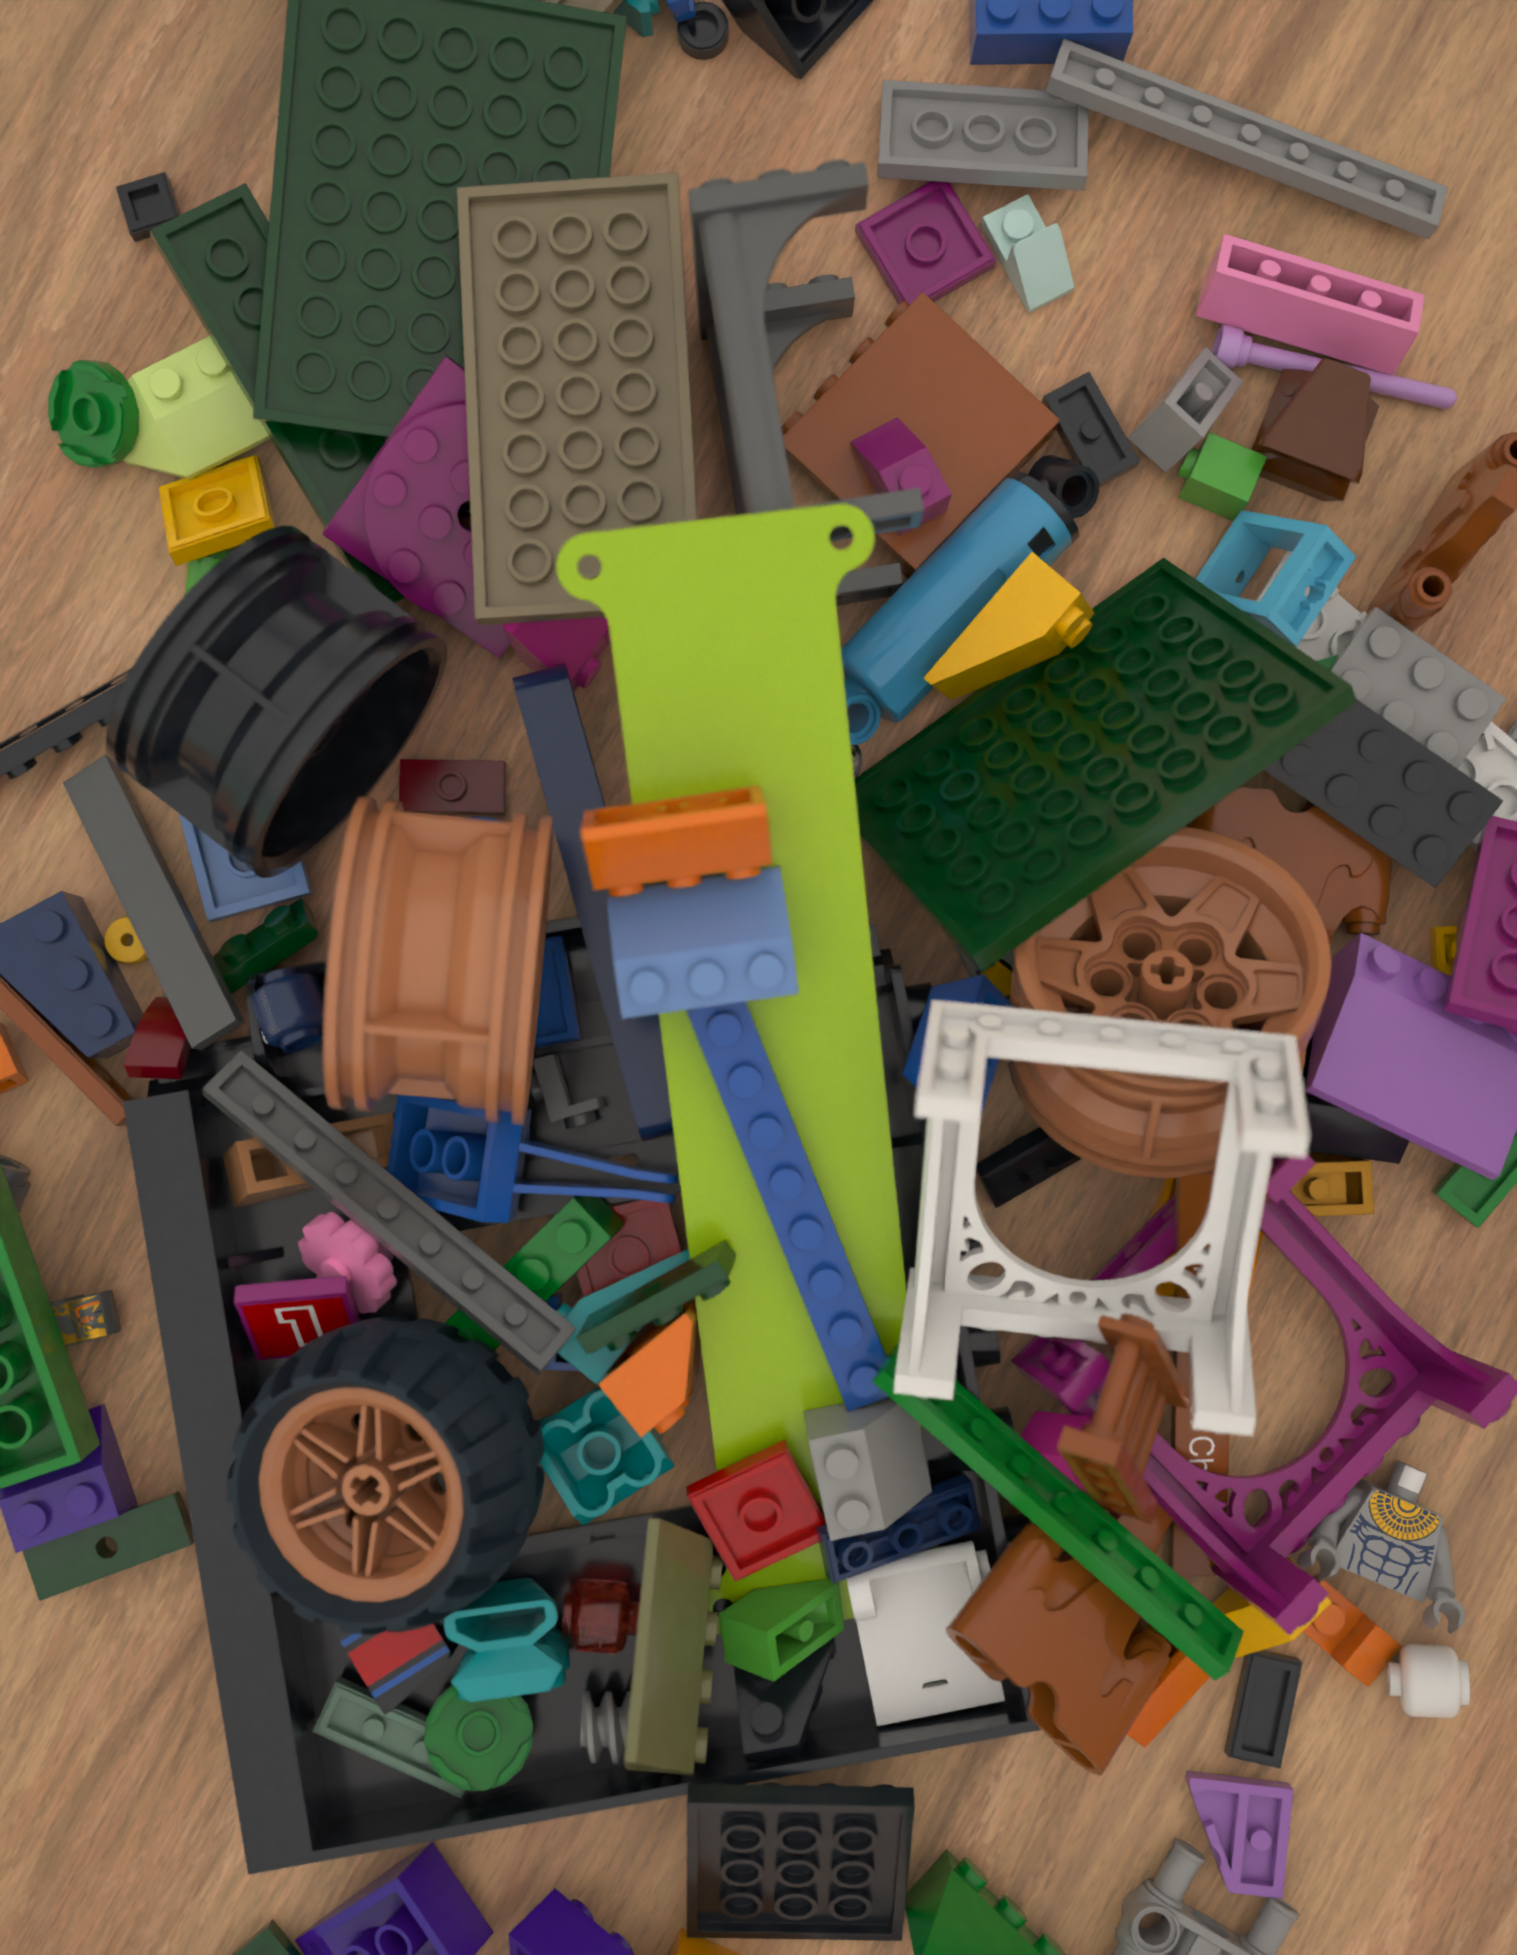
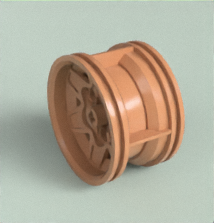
[324,797,554,1125]
[1007,827,1331,1178]

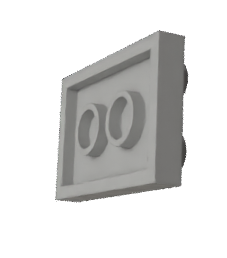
[1329,607,1507,769]

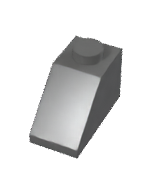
[1128,347,1243,473]

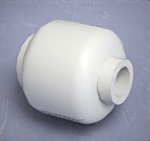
[1387,1644,1470,1719]

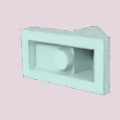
[980,194,1075,314]

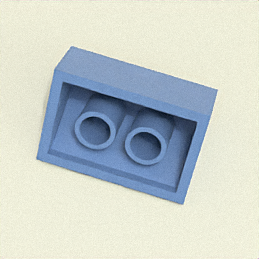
[606,865,799,1019]

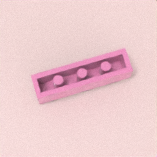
[1195,234,1425,376]

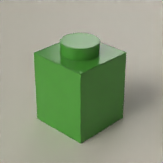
[1177,432,1267,521]

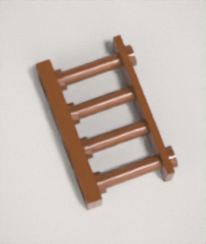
[1057,1314,1191,1525]

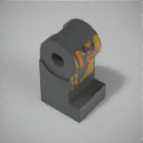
[50,1290,121,1347]

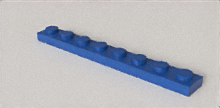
[687,1001,889,1412]

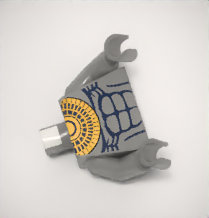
[1297,1460,1465,1634]

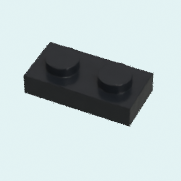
[1042,372,1140,487]

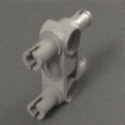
[1111,1838,1300,1955]

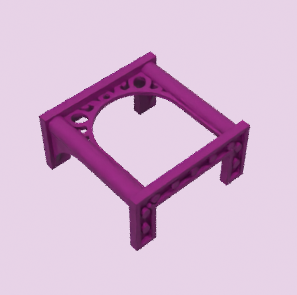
[1011,1153,1517,1635]

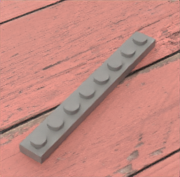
[1045,39,1448,239]

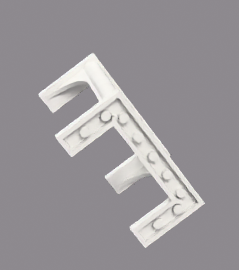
[894,1000,1310,1436]

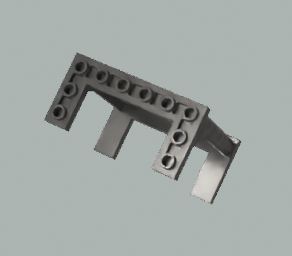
[688,160,924,606]

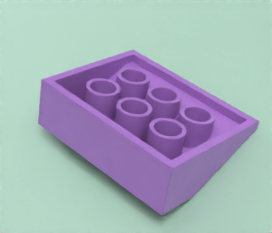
[1305,933,1517,1180]

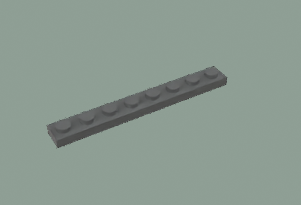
[202,1050,577,1376]

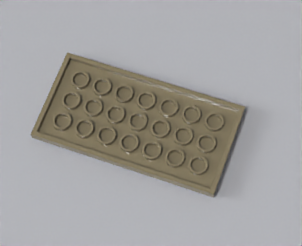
[457,172,698,625]

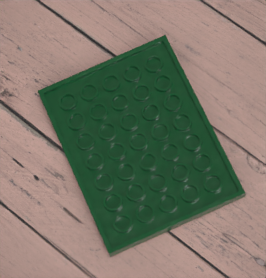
[253,0,627,438]
[854,557,1357,972]

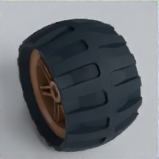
[227,1316,545,1635]

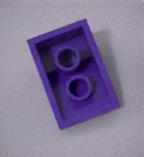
[295,1842,494,1955]

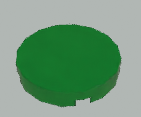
[48,360,139,468]
[424,1684,533,1791]

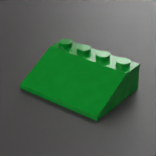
[905,1850,1066,1955]

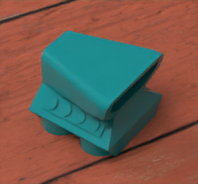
[539,1386,675,1525]
[444,1578,571,1702]

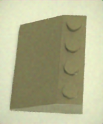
[624,1518,723,1775]

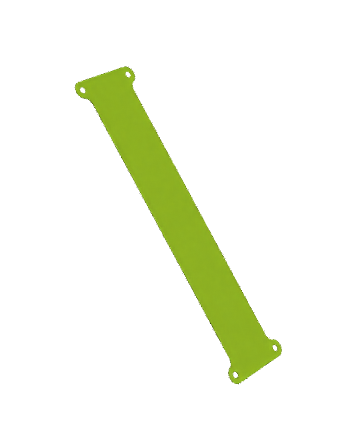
[556,504,938,1635]

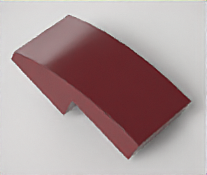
[123,997,191,1079]

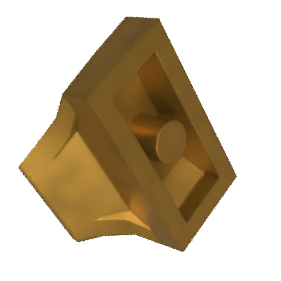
[1291,1150,1374,1216]

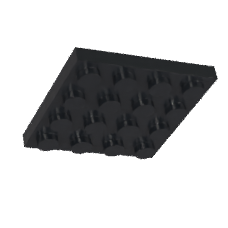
[687,1781,915,1941]

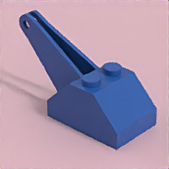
[387,1095,679,1223]

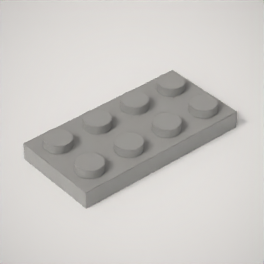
[877,80,1088,191]

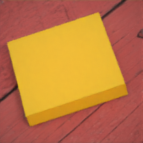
[158,455,276,566]

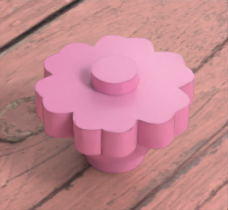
[298,1212,397,1314]

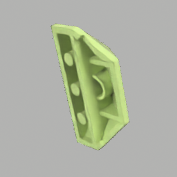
[123,336,271,479]

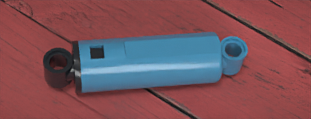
[841,455,1099,745]

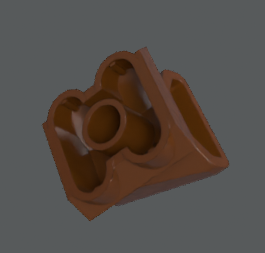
[1251,359,1379,501]

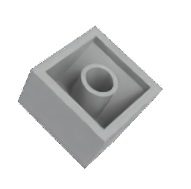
[804,1397,932,1541]

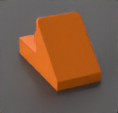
[1303,1574,1402,1688]

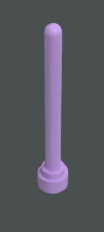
[1212,324,1457,409]

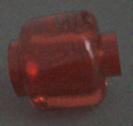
[561,1579,640,1654]

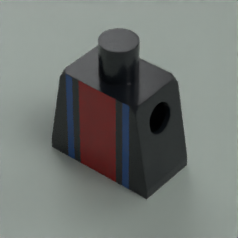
[330,1618,459,1715]

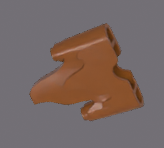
[1366,432,1517,632]
[1187,787,1392,946]
[946,1504,1173,1776]

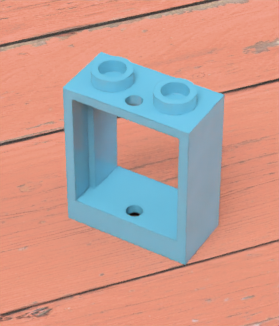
[1196,510,1356,647]

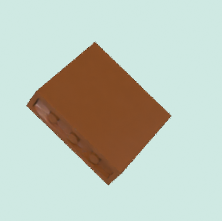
[781,292,1060,579]

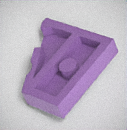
[1185,1771,1294,1899]

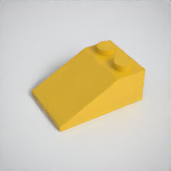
[924,552,1095,700]

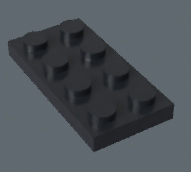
[1263,700,1503,888]

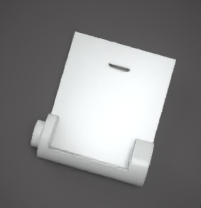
[847,1541,1005,1726]

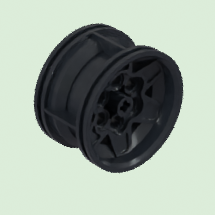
[106,525,448,878]

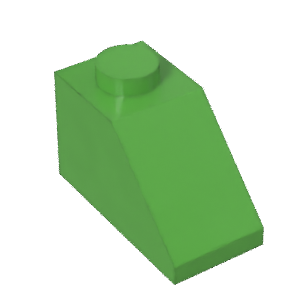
[718,1579,845,1682]

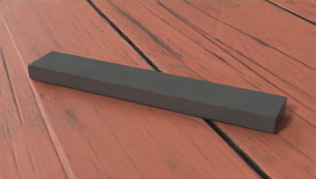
[63,755,245,1050]

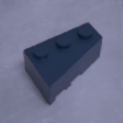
[0,891,143,1059]

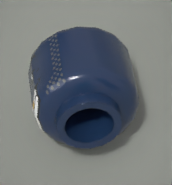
[251,967,325,1053]

